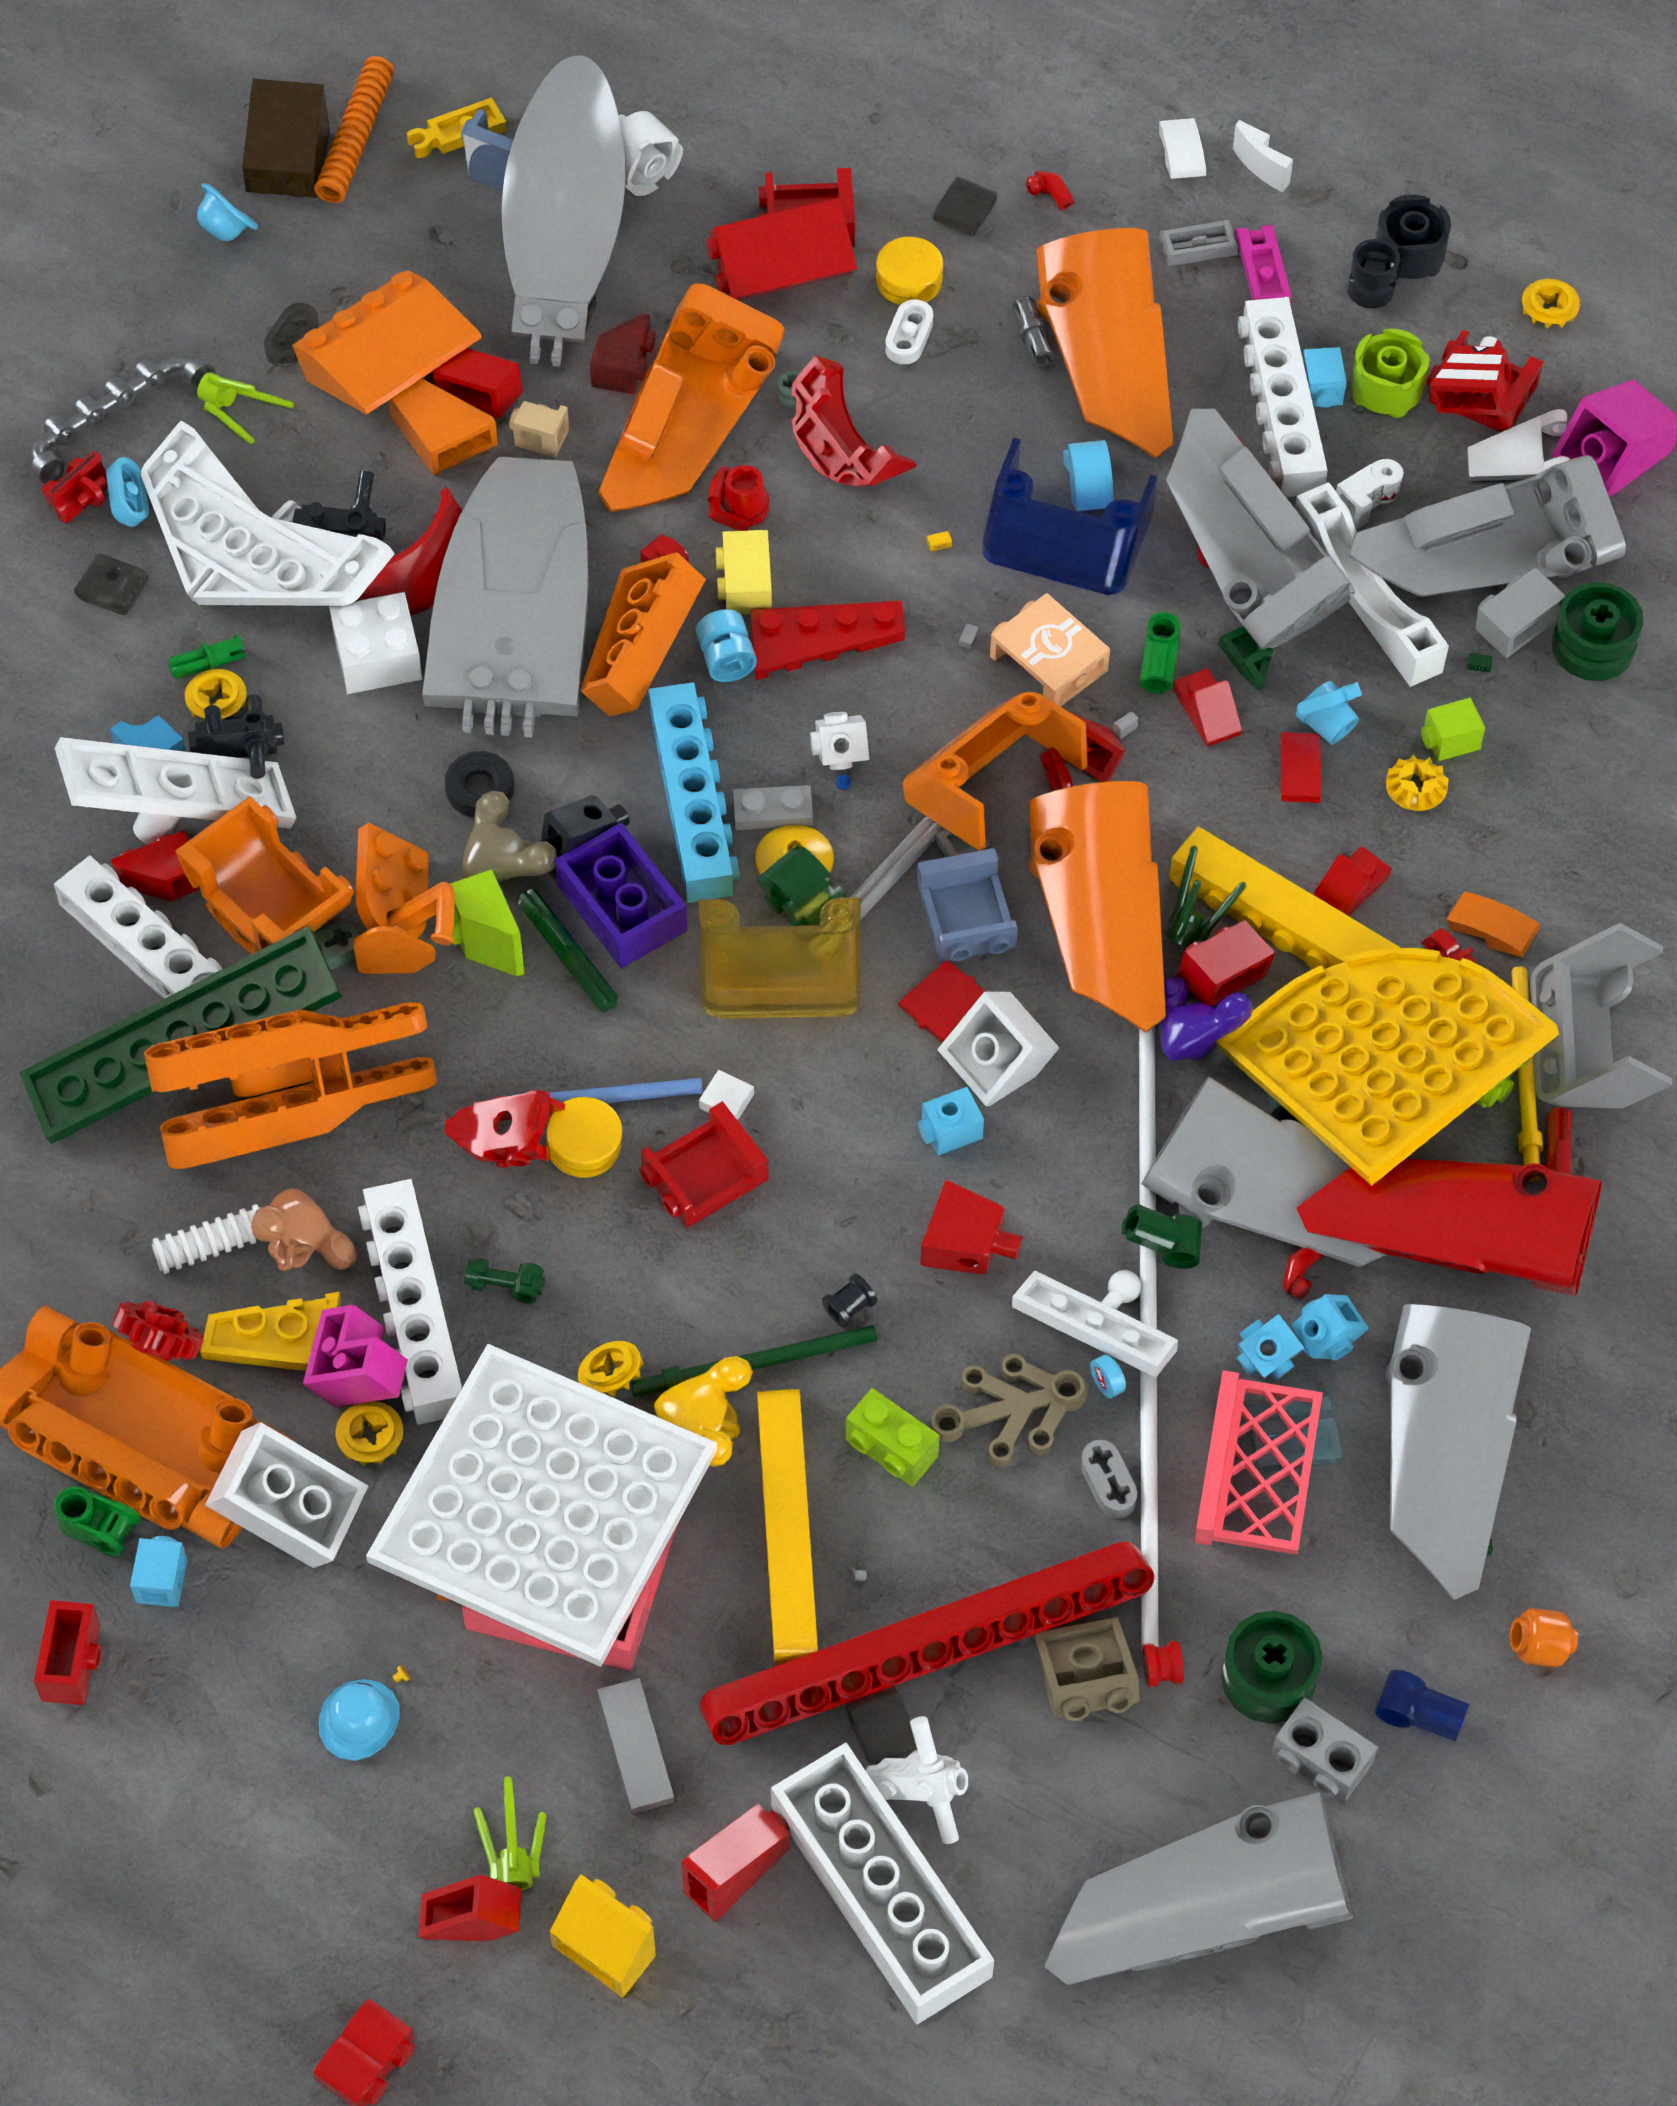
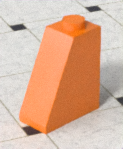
[388,378,498,476]

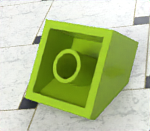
[450,869,525,977]

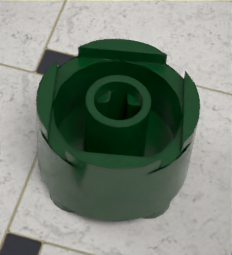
[757,844,849,940]

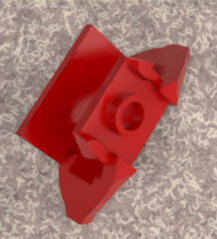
[444,1090,566,1169]

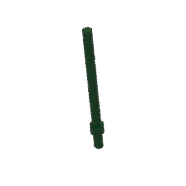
[630,1325,877,1397]

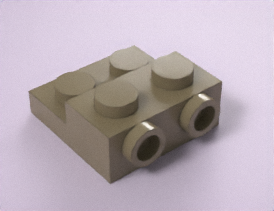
[1034,1617,1140,1721]

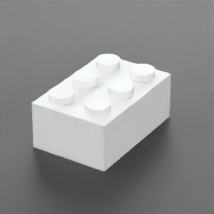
[205,1422,368,1568]

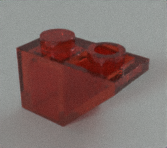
[590,314,656,394]

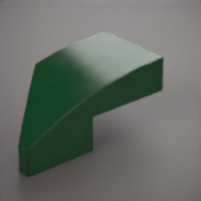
[1218,626,1274,691]

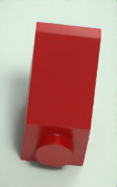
[418,1874,521,1941]

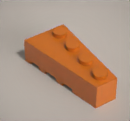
[580,552,706,717]

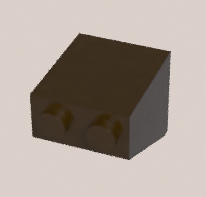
[242,78,330,198]

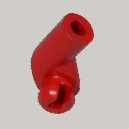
[1025,171,1075,211]
[1282,1247,1323,1300]

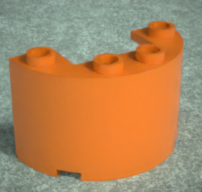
[175,796,355,955]

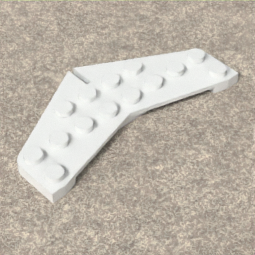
[141,421,395,606]

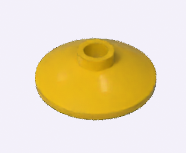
[755,825,834,875]

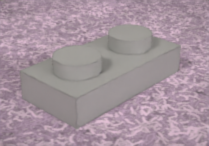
[733,785,813,830]

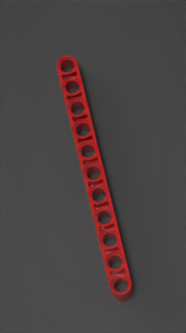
[699,1541,1155,1745]

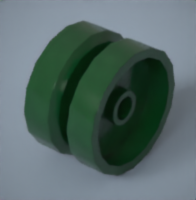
[1552,582,1643,681]
[1221,1611,1323,1724]

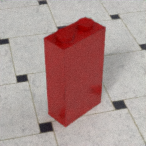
[706,197,858,301]

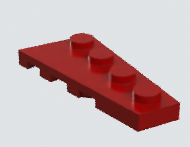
[750,600,905,680]

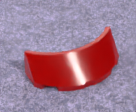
[791,355,917,487]
[356,487,462,616]

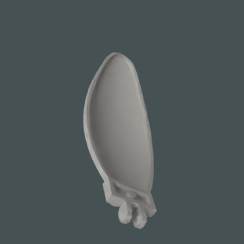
[502,55,625,367]

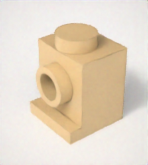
[509,401,569,458]

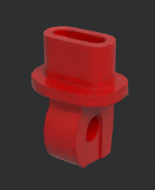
[1421,928,1479,965]

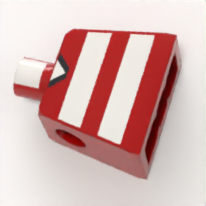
[1430,337,1513,415]

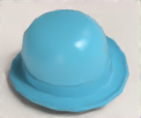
[197,183,259,242]
[319,1679,400,1761]

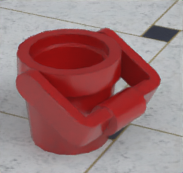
[708,465,770,531]

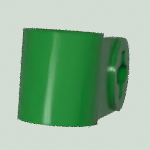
[54,1486,141,1558]

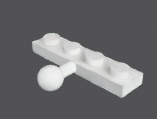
[1012,1270,1178,1378]

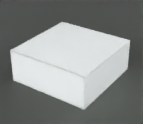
[699,1070,754,1120]

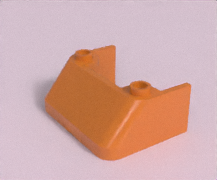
[903,692,1087,851]

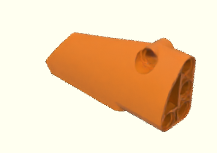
[1036,228,1174,459]
[598,283,785,512]
[1028,781,1166,1033]

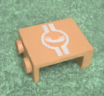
[990,593,1110,707]

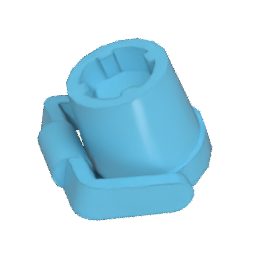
[1295,681,1362,745]

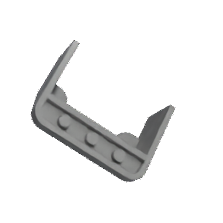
[1530,923,1672,1109]

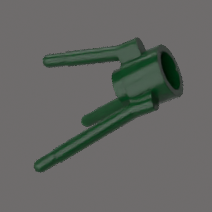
[1166,845,1247,947]

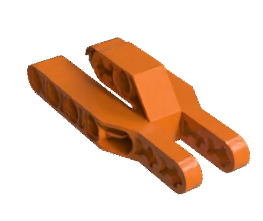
[144,1002,437,1169]

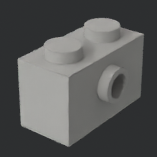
[1475,567,1565,658]

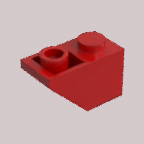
[111,830,200,902]

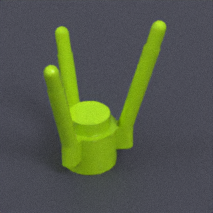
[197,372,294,444]
[474,1776,547,1890]

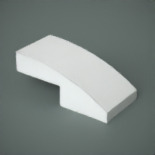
[1159,118,1206,179]
[1233,120,1293,193]

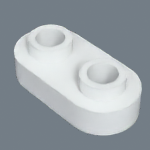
[885,300,933,364]

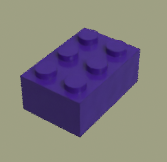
[555,823,688,969]

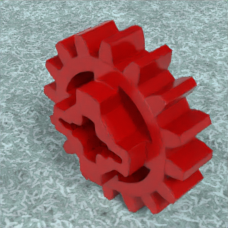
[112,1300,204,1361]

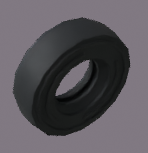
[445,751,514,818]

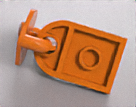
[353,822,455,974]

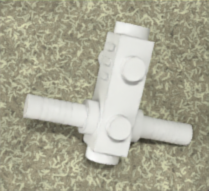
[866,1716,968,1844]

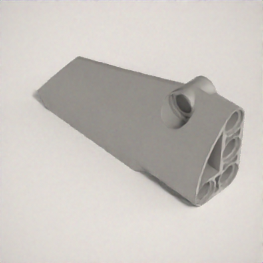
[1166,408,1356,650]
[1348,455,1626,597]
[1141,1077,1386,1267]
[1385,1304,1531,1600]
[1044,1792,1353,1985]

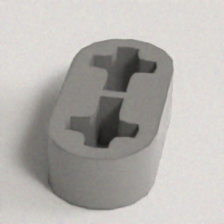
[1080,1440,1138,1519]

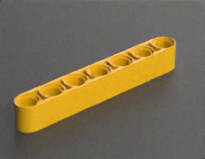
[757,1389,818,1666]

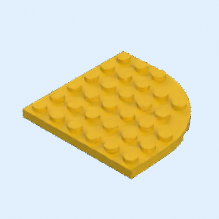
[1216,948,1559,1186]

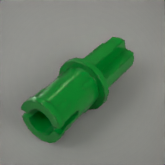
[168,635,246,679]

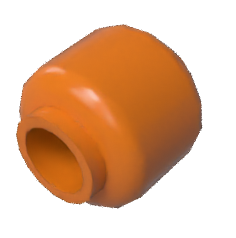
[1509,1608,1578,1668]

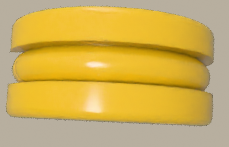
[876,237,943,305]
[546,1097,622,1178]

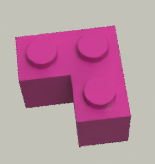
[303,1304,408,1407]

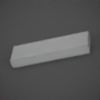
[597,1678,675,1814]

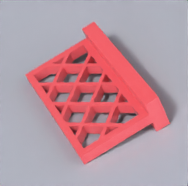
[1195,1370,1323,1555]

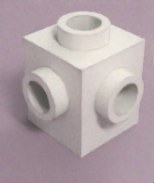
[810,712,870,770]

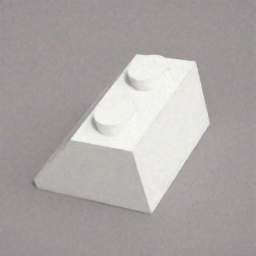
[937,992,1059,1106]

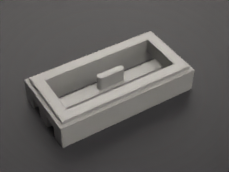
[1159,220,1238,266]

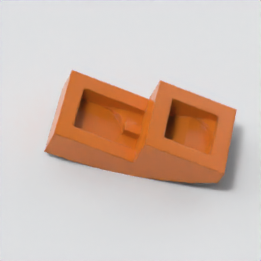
[1446,891,1540,957]

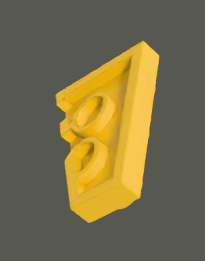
[200,1292,341,1371]

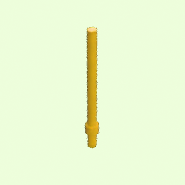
[1511,966,1543,1182]

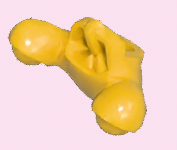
[654,1356,753,1467]

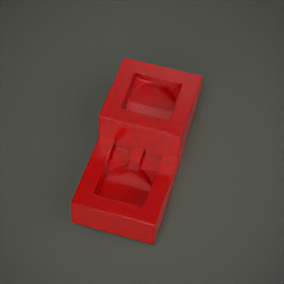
[1279,732,1321,803]

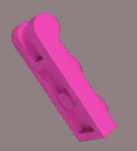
[1235,224,1292,305]

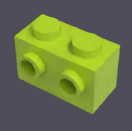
[846,1388,940,1487]

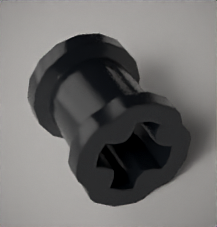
[822,1273,877,1328]

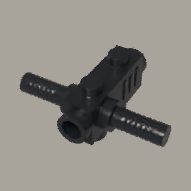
[293,471,386,541]
[188,695,284,779]

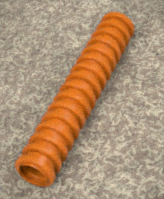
[314,56,395,204]

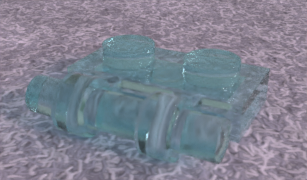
[1245,1396,1343,1473]

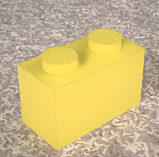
[716,530,772,615]

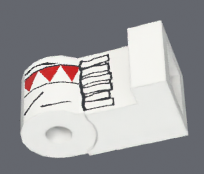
[1336,459,1403,529]

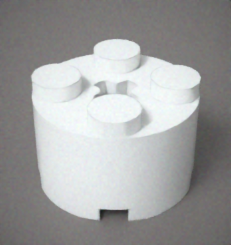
[619,111,683,196]

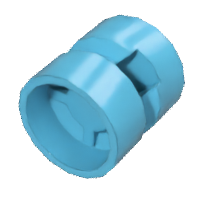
[695,609,757,682]

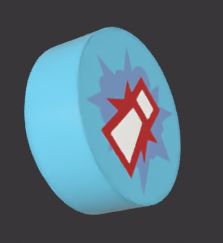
[1090,1354,1126,1399]

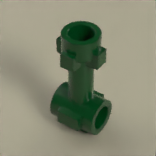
[464,1258,545,1304]

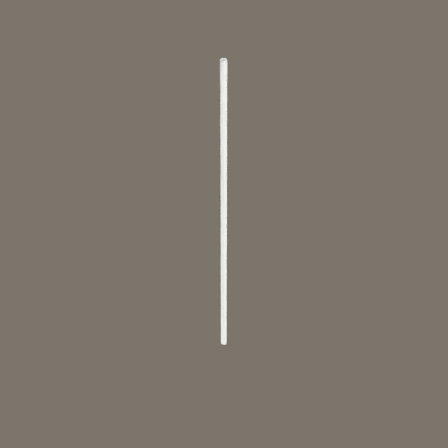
[1139,1026,1159,1651]

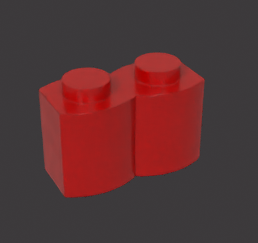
[313,1998,415,2106]

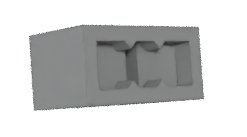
[1271,1697,1378,1803]

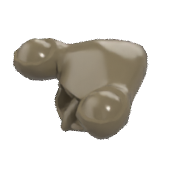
[461,791,557,882]

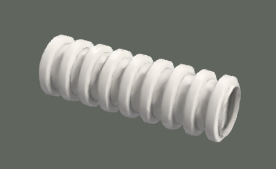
[151,1204,261,1274]

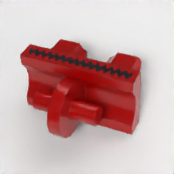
[41,451,108,524]

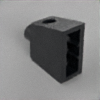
[541,795,630,880]

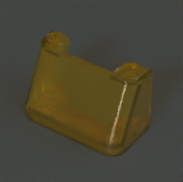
[699,897,861,1018]

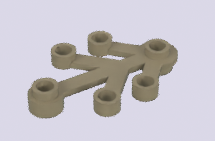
[930,1354,1088,1467]

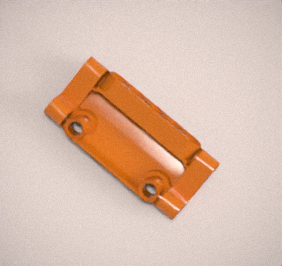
[0,1305,294,1549]

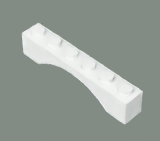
[1295,482,1449,687]

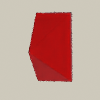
[1070,712,1126,782]

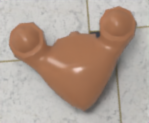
[251,1188,357,1271]

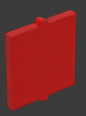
[898,960,985,1043]

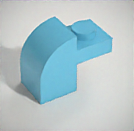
[1063,440,1114,511]

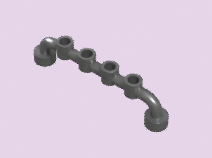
[31,356,215,484]

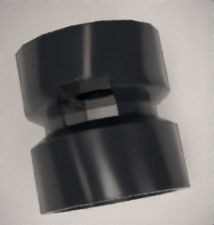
[1348,239,1400,308]

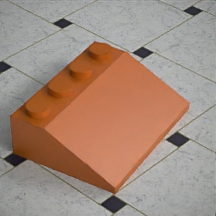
[292,270,482,415]

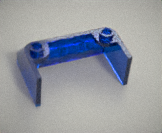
[982,438,1158,595]

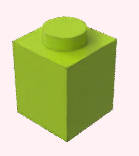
[1421,698,1485,762]

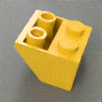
[550,1874,656,1998]

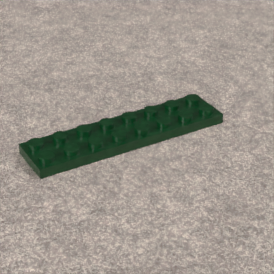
[19,926,342,1144]

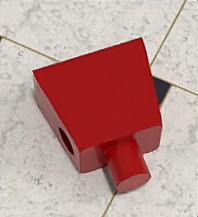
[920,1180,1023,1274]

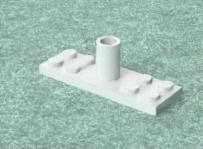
[55,737,296,844]

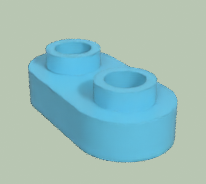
[106,457,149,527]

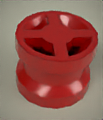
[1142,1640,1184,1688]

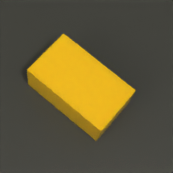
[927,531,952,552]

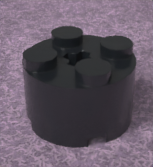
[1375,195,1451,279]

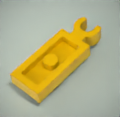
[407,97,507,158]

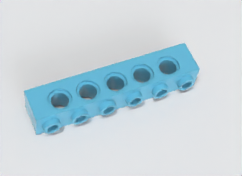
[648,682,740,903]

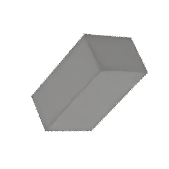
[959,624,979,650]

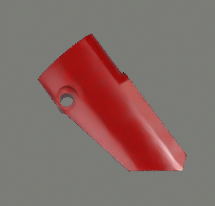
[1296,1159,1602,1296]

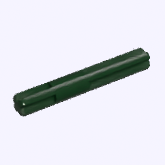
[518,888,618,1012]

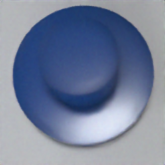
[836,774,851,790]

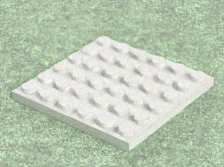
[366,1344,717,1667]

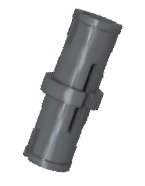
[1012,296,1055,367]

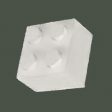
[329,592,423,694]

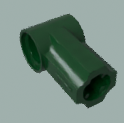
[1121,1204,1203,1269]

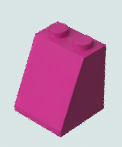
[1551,379,1677,498]

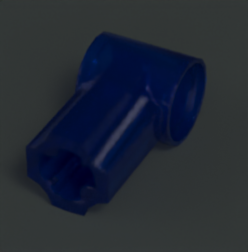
[1375,1670,1470,1742]

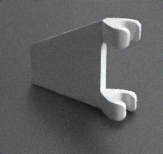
[1467,409,1570,481]

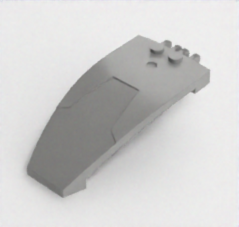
[422,457,589,737]

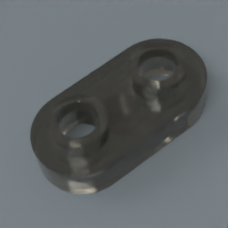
[264,303,319,367]

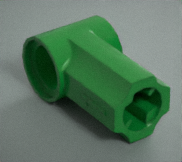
[1139,612,1181,694]

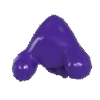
[1159,976,1253,1061]

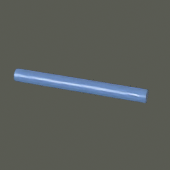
[550,1078,703,1103]

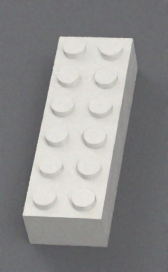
[771,1743,994,2025]

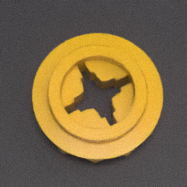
[1521,279,1580,329]
[185,669,247,722]
[1386,754,1449,811]
[578,1341,644,1398]
[335,1401,404,1466]

